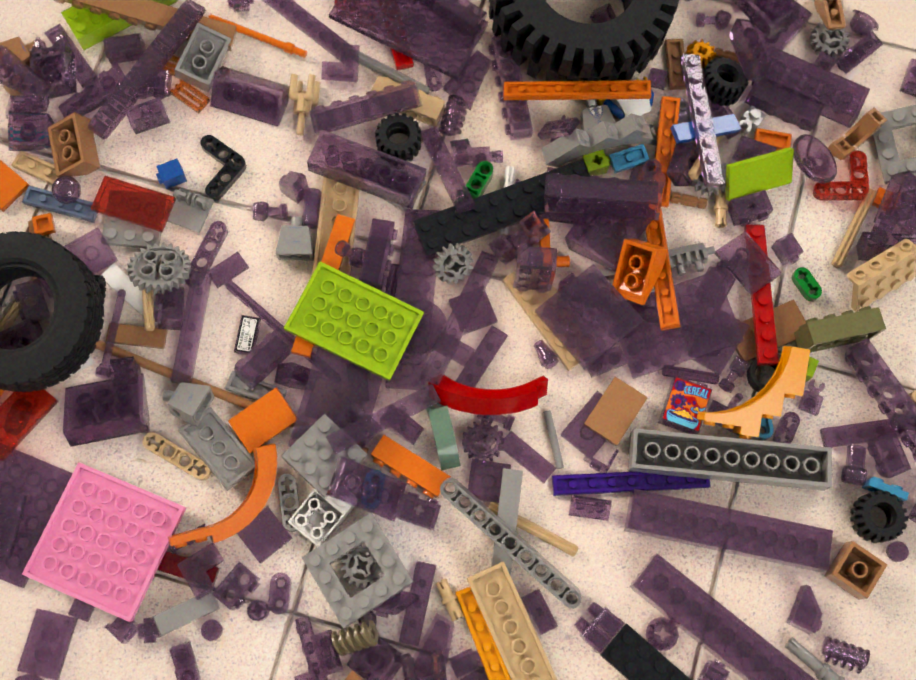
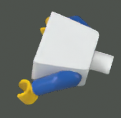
[597,77,654,120]

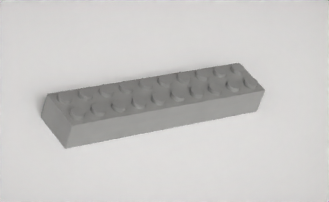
[628,428,832,491]

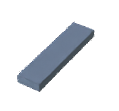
[22,186,101,223]

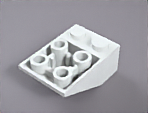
[288,484,360,547]

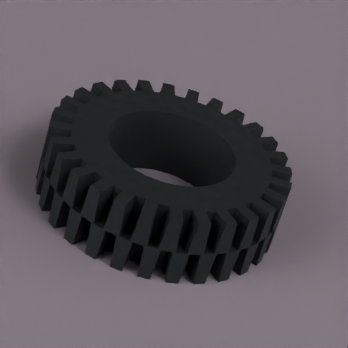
[488,0,679,81]

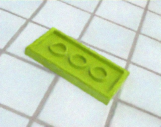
[725,147,794,201]

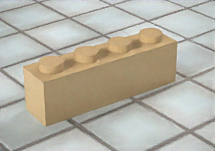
[369,75,445,128]

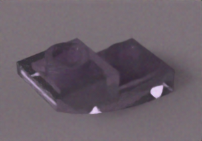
[169,641,201,680]

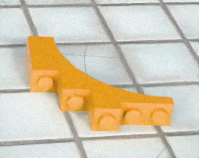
[697,346,810,440]

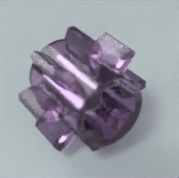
[138,617,161,643]

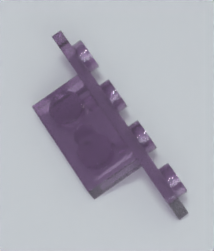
[295,616,343,680]

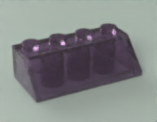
[210,66,290,127]

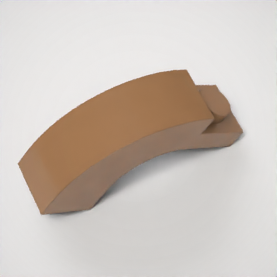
[828,107,887,161]

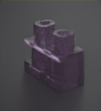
[574,602,625,653]

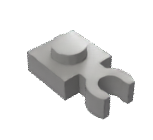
[739,105,767,135]

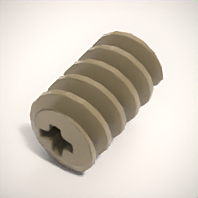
[331,620,379,656]

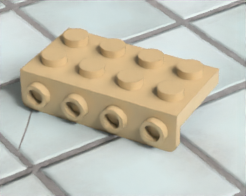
[847,239,916,312]

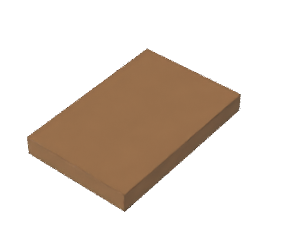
[583,377,648,446]

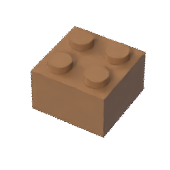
[824,541,888,600]

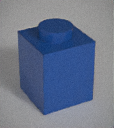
[156,158,187,189]

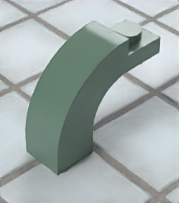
[426,402,461,471]

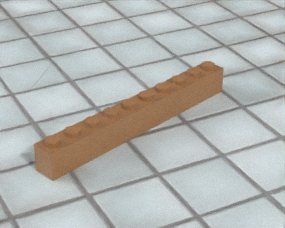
[53,0,237,51]

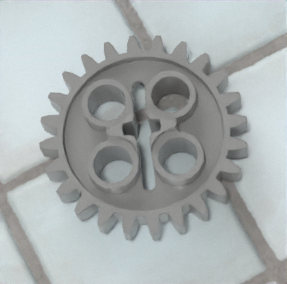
[127,242,191,295]

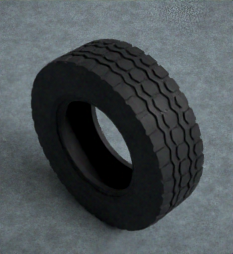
[0,231,104,392]

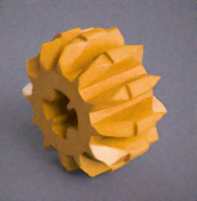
[685,39,716,70]

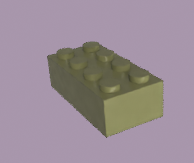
[794,306,886,353]

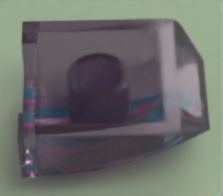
[8,111,55,151]

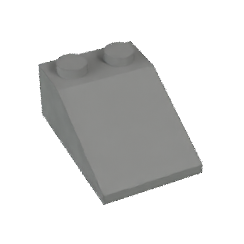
[175,23,231,93]

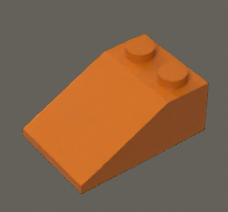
[610,238,668,305]

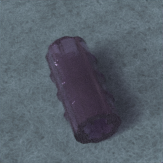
[302,188,322,229]

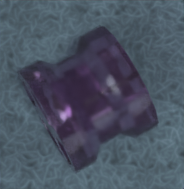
[247,600,270,621]

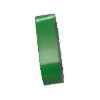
[792,267,822,301]

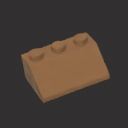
[48,112,100,178]

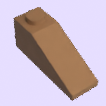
[814,0,846,30]

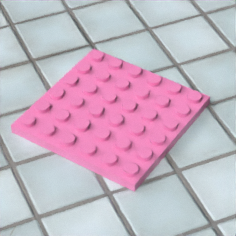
[22,462,186,622]

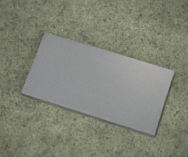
[179,407,255,491]

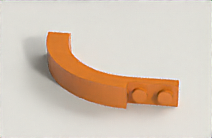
[167,444,277,548]

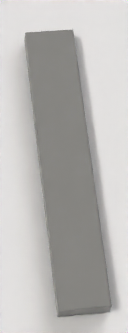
[491,468,523,576]

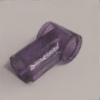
[841,445,867,486]

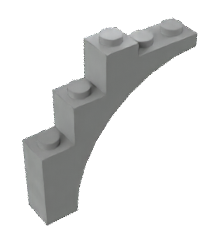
[541,113,658,167]

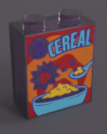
[658,376,712,434]

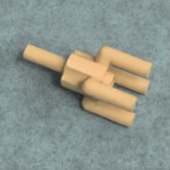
[289,74,320,136]

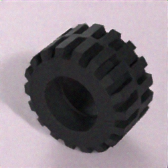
[698,57,749,106]
[375,113,422,164]
[850,490,908,543]

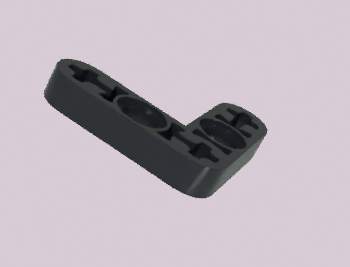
[200,135,247,201]

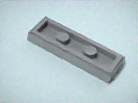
[225,371,287,401]
[153,590,219,636]

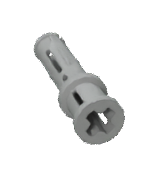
[785,637,845,680]

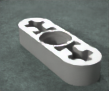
[278,474,300,532]

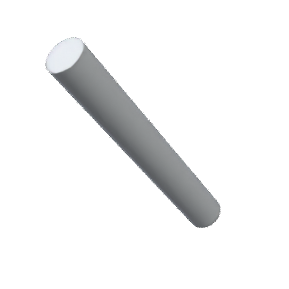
[543,410,564,469]

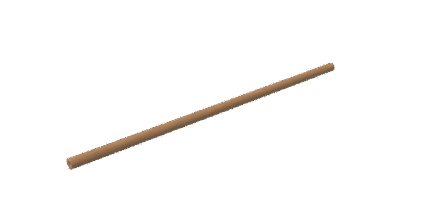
[95,340,369,453]

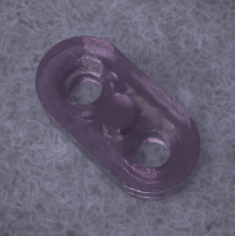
[268,572,292,614]

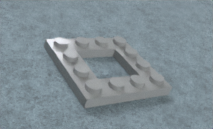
[872,104,916,184]
[302,513,414,629]

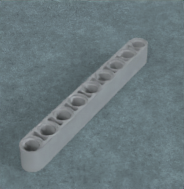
[440,477,581,609]

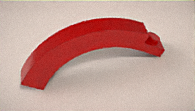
[428,374,548,415]

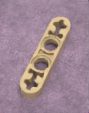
[143,432,212,481]

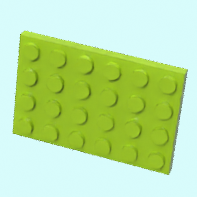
[284,261,424,381]

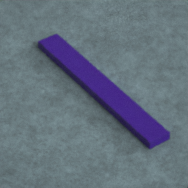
[552,472,711,496]

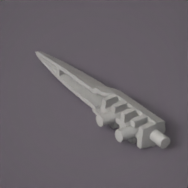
[577,243,715,283]

